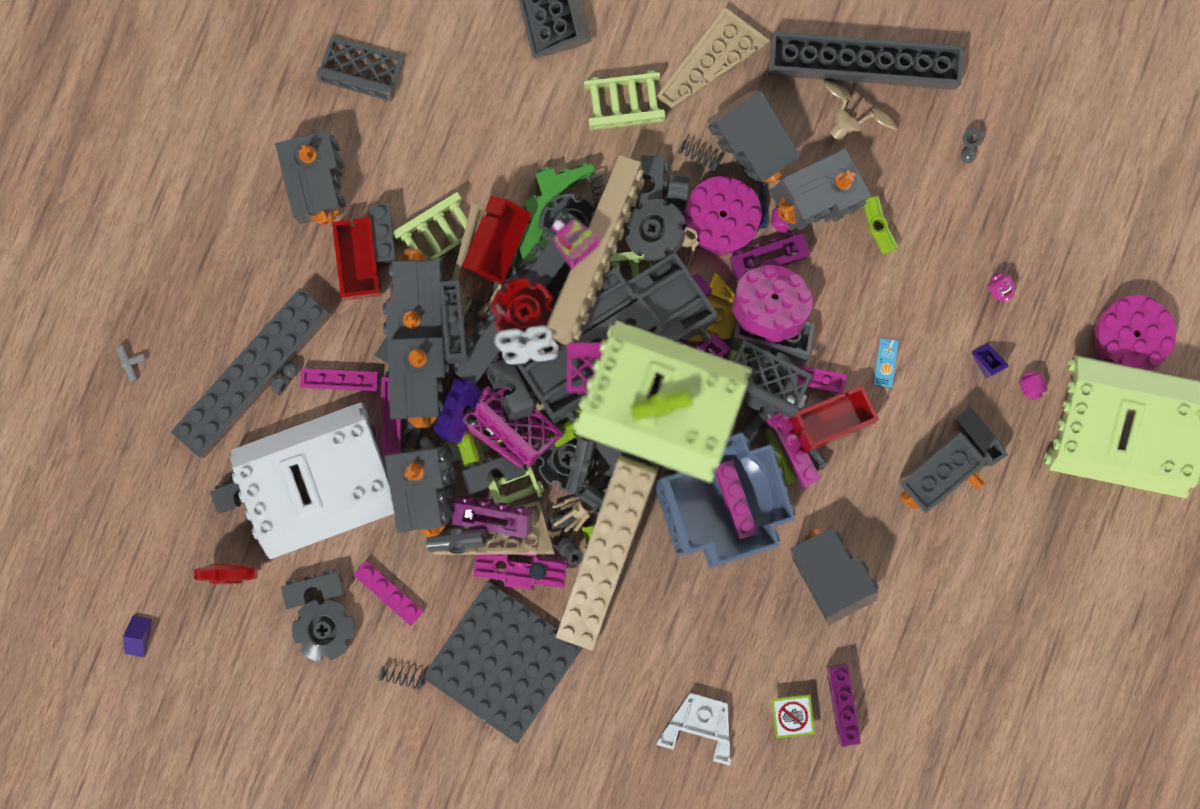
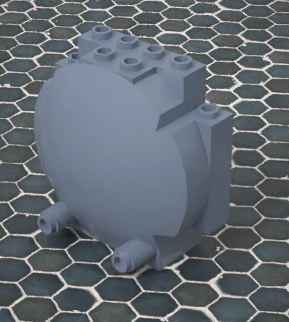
[653,433,796,568]

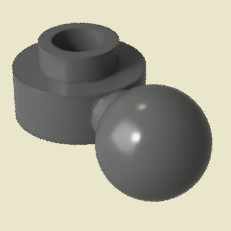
[961,128,984,163]
[271,363,298,395]

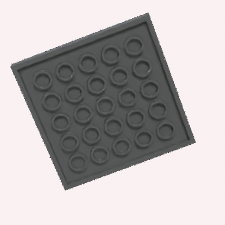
[423,581,583,744]

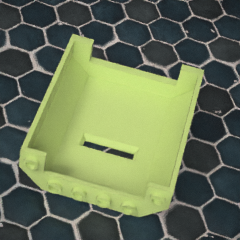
[573,321,751,483]
[1044,355,1200,498]

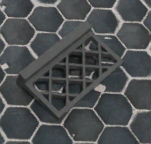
[316,36,404,102]
[733,340,812,418]

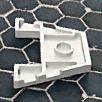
[656,692,731,766]

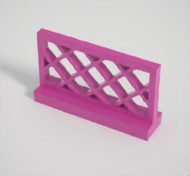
[567,343,603,393]
[463,386,550,468]
[474,388,564,467]

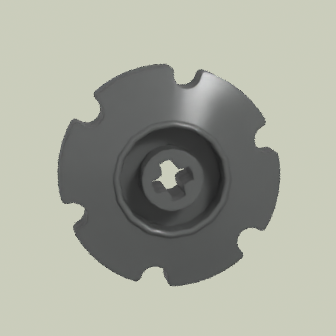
[538,194,596,238]
[626,199,686,261]
[741,349,798,412]
[538,438,599,491]
[292,599,355,661]

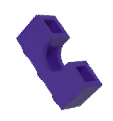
[434,379,482,443]

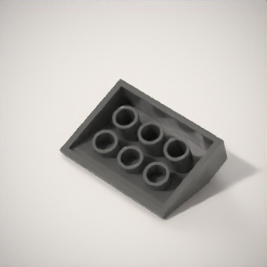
[519,0,592,58]

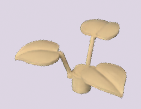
[821,80,898,141]

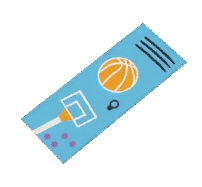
[873,338,899,388]

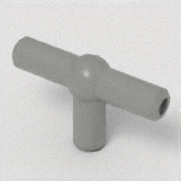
[116,345,146,382]

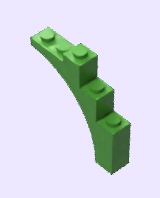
[519,163,595,260]

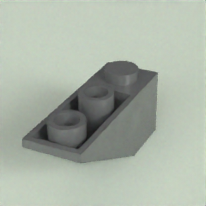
[955,408,1008,466]

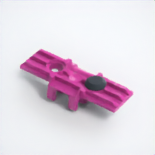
[474,554,568,590]

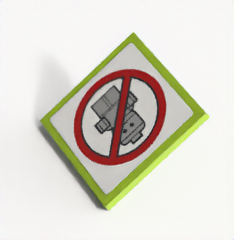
[771,694,815,738]

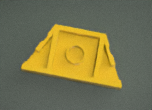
[687,273,736,342]

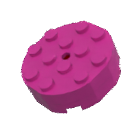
[684,176,762,255]
[732,264,813,342]
[1092,295,1176,370]

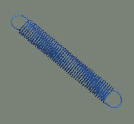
[759,184,767,234]

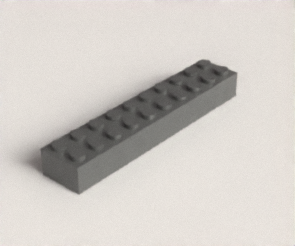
[768,32,964,90]
[451,209,588,384]
[171,288,332,458]

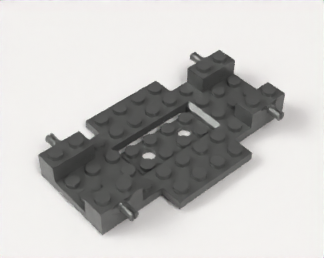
[511,252,718,425]

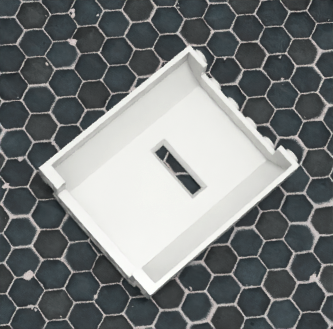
[230,402,394,559]

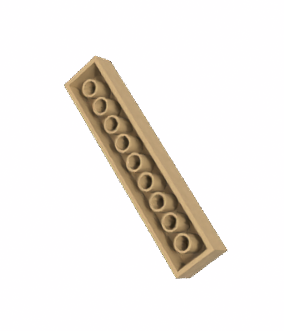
[548,155,645,345]
[556,455,657,650]

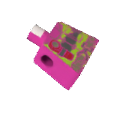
[552,220,600,269]

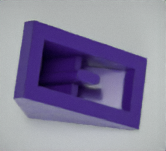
[971,343,1009,378]
[123,615,152,657]

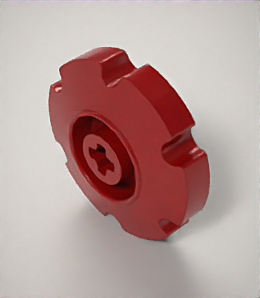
[491,278,554,337]
[193,563,258,584]

